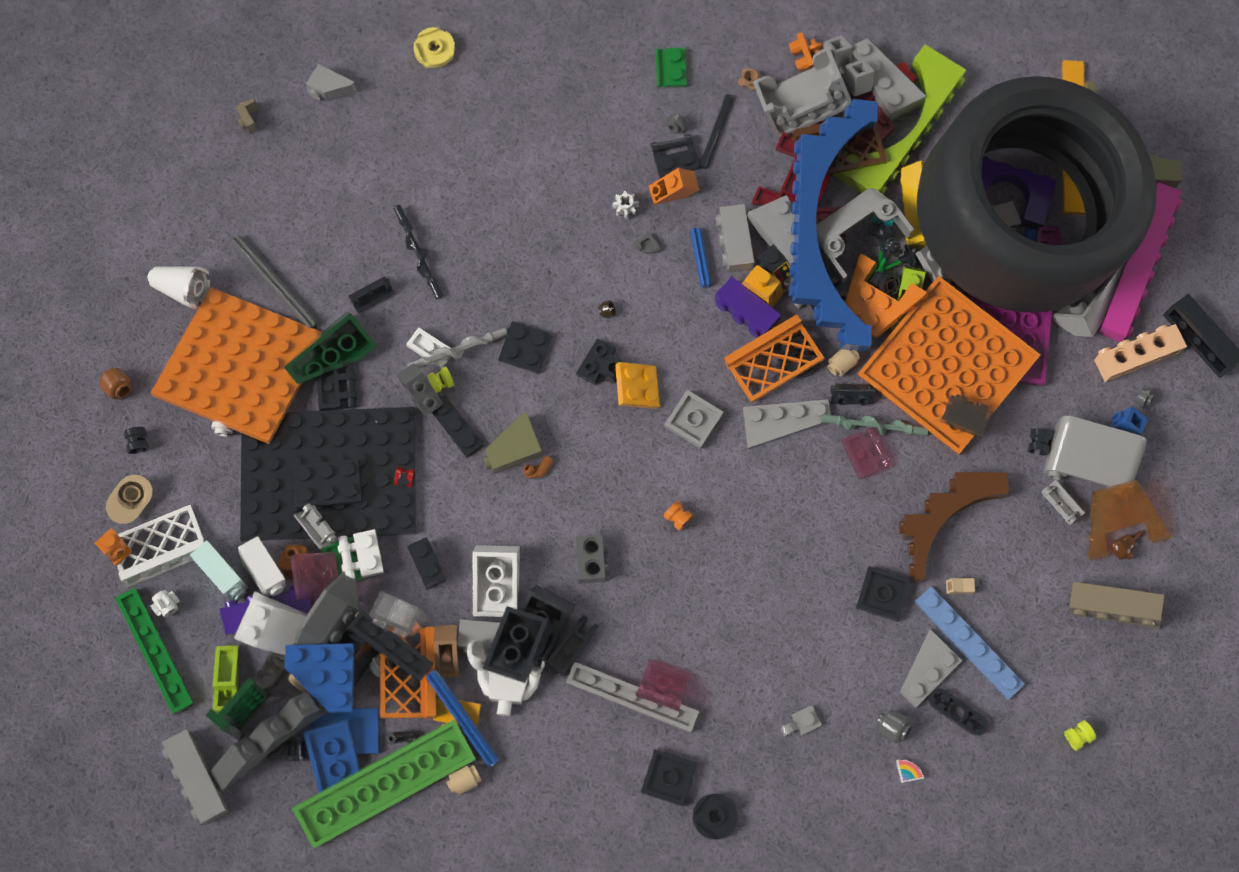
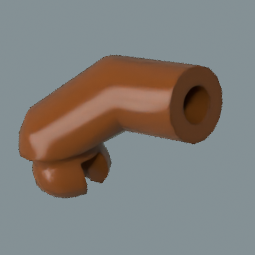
[523,455,554,479]

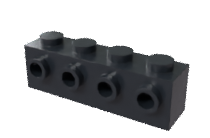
[1163,293,1239,378]

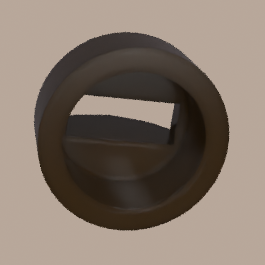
[598,300,616,318]

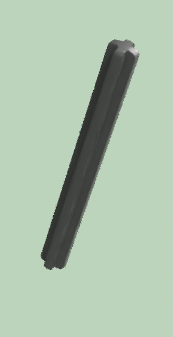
[232,235,318,329]

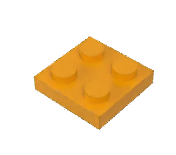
[615,362,660,409]

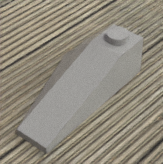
[1051,264,1125,337]

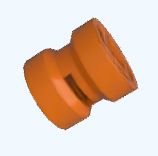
[663,501,694,531]

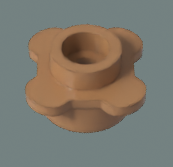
[738,68,761,90]

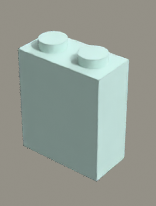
[190,540,248,601]

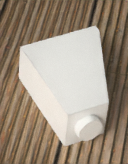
[238,536,286,597]

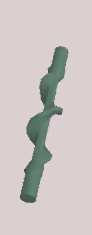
[821,414,928,436]

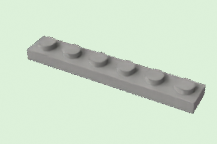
[566,662,699,733]

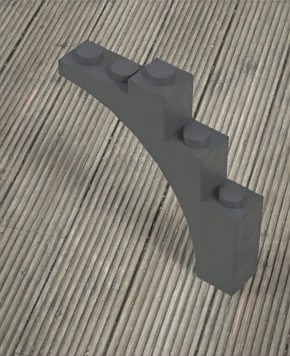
[209,692,328,791]

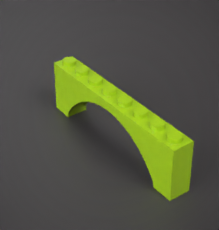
[833,44,966,194]

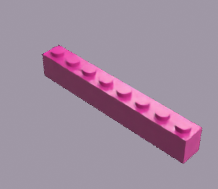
[1098,182,1182,342]

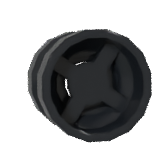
[871,271,900,296]
[124,427,149,454]
[1027,428,1052,456]

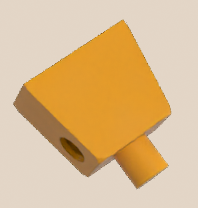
[741,265,783,308]

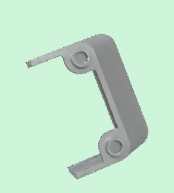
[816,189,914,284]

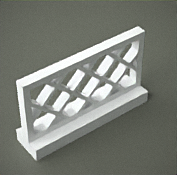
[117,505,205,588]

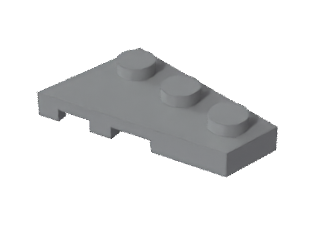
[900,629,962,708]

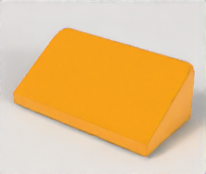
[433,696,482,727]

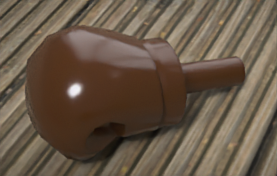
[1111,531,1143,560]

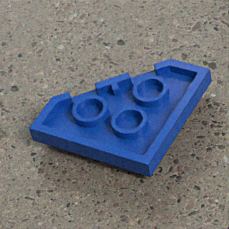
[285,644,355,713]

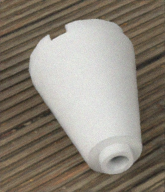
[148,266,210,309]

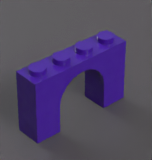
[982,156,1056,230]

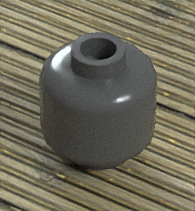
[877,710,912,743]

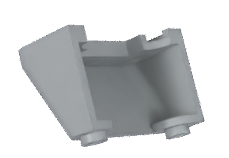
[753,47,851,137]
[1043,416,1147,498]

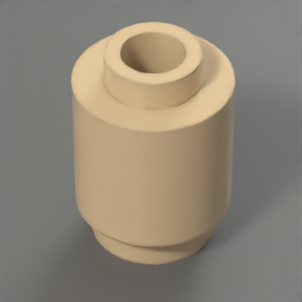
[828,349,860,376]
[447,765,482,796]

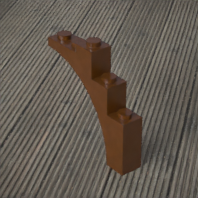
[898,472,1009,583]

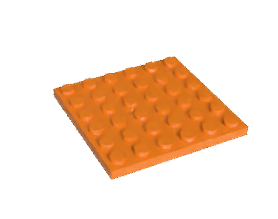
[857,276,1041,455]
[151,287,322,444]

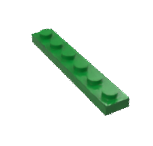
[115,587,195,715]

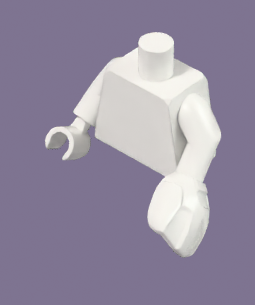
[467,640,545,716]

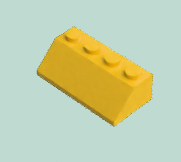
[901,161,927,250]

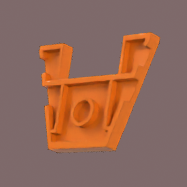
[845,254,929,338]

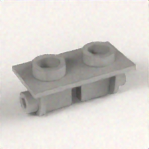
[1041,480,1085,525]
[294,503,336,549]

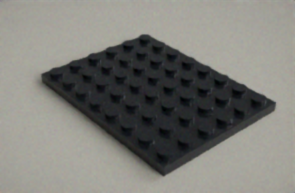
[240,407,416,542]

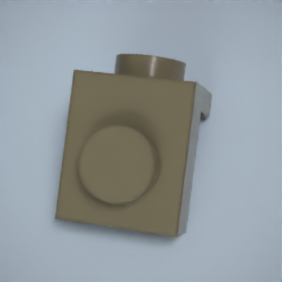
[236,98,259,134]

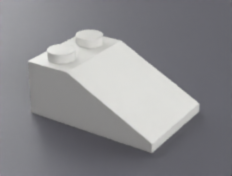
[473,545,520,617]
[234,592,307,655]

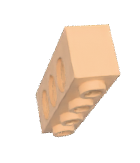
[1094,324,1187,382]

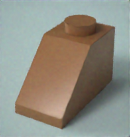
[434,625,459,677]

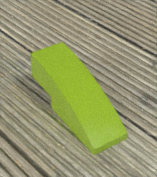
[213,645,240,712]

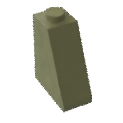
[483,412,542,474]

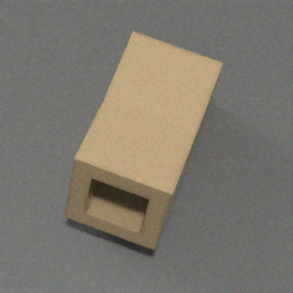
[946,578,975,594]

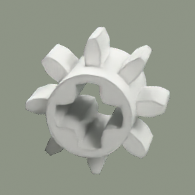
[613,191,639,219]
[151,590,180,618]

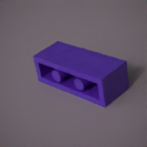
[714,276,781,338]

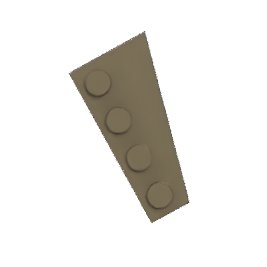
[1069,582,1164,630]

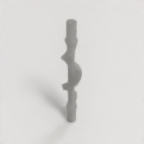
[407,328,507,368]

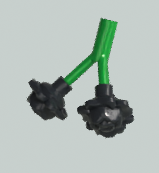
[868,225,919,283]

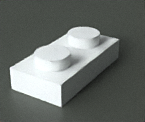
[406,328,451,369]

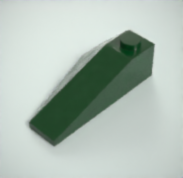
[284,312,377,384]

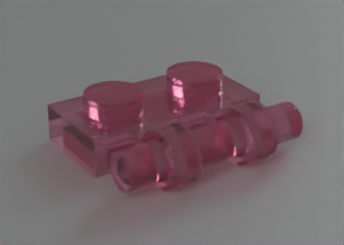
[841,427,892,480]

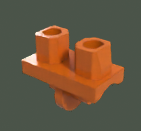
[789,32,824,73]

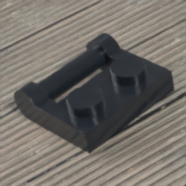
[650,134,700,179]

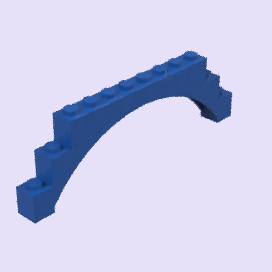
[789,99,878,351]

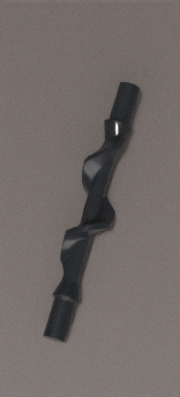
[393,205,443,300]

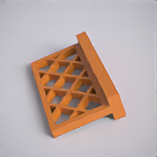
[724,314,824,403]
[380,627,436,719]

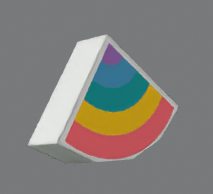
[896,760,924,783]

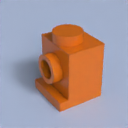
[95,528,133,566]

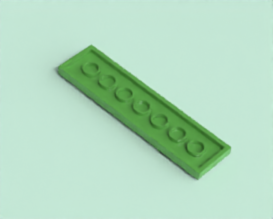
[292,719,475,849]

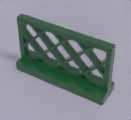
[205,678,269,741]

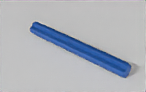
[426,670,499,767]

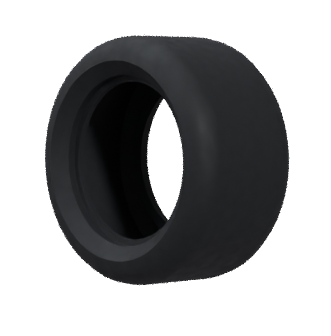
[917,76,1157,313]

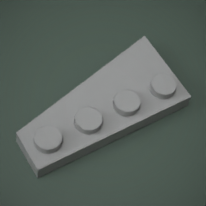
[743,399,830,450]

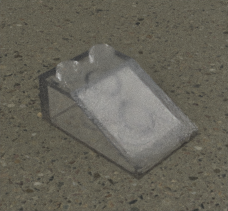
[369,591,429,638]

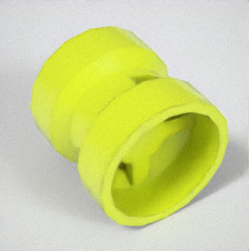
[427,367,455,393]
[1064,720,1096,751]

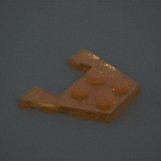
[1087,480,1171,561]

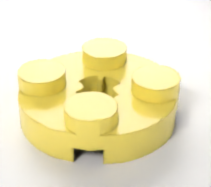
[414,27,455,68]

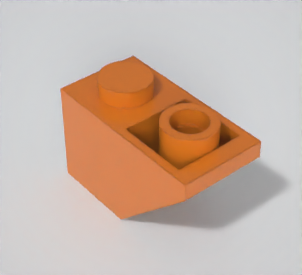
[649,168,699,205]

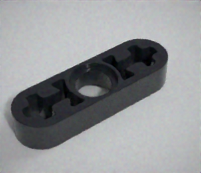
[928,689,987,736]

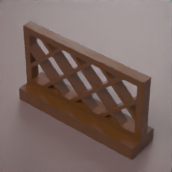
[792,124,887,176]

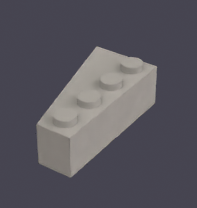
[852,39,926,122]
[747,195,795,265]

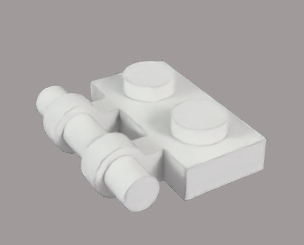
[338,529,384,579]

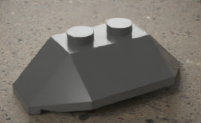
[293,573,359,645]

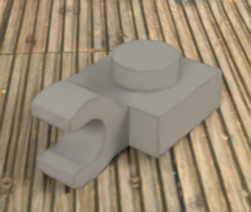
[780,705,822,737]

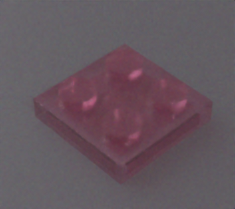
[290,552,338,600]
[636,659,691,711]

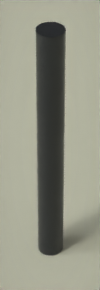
[699,94,733,169]

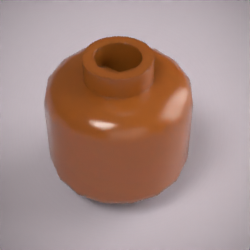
[99,368,132,400]

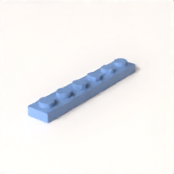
[915,586,1025,700]

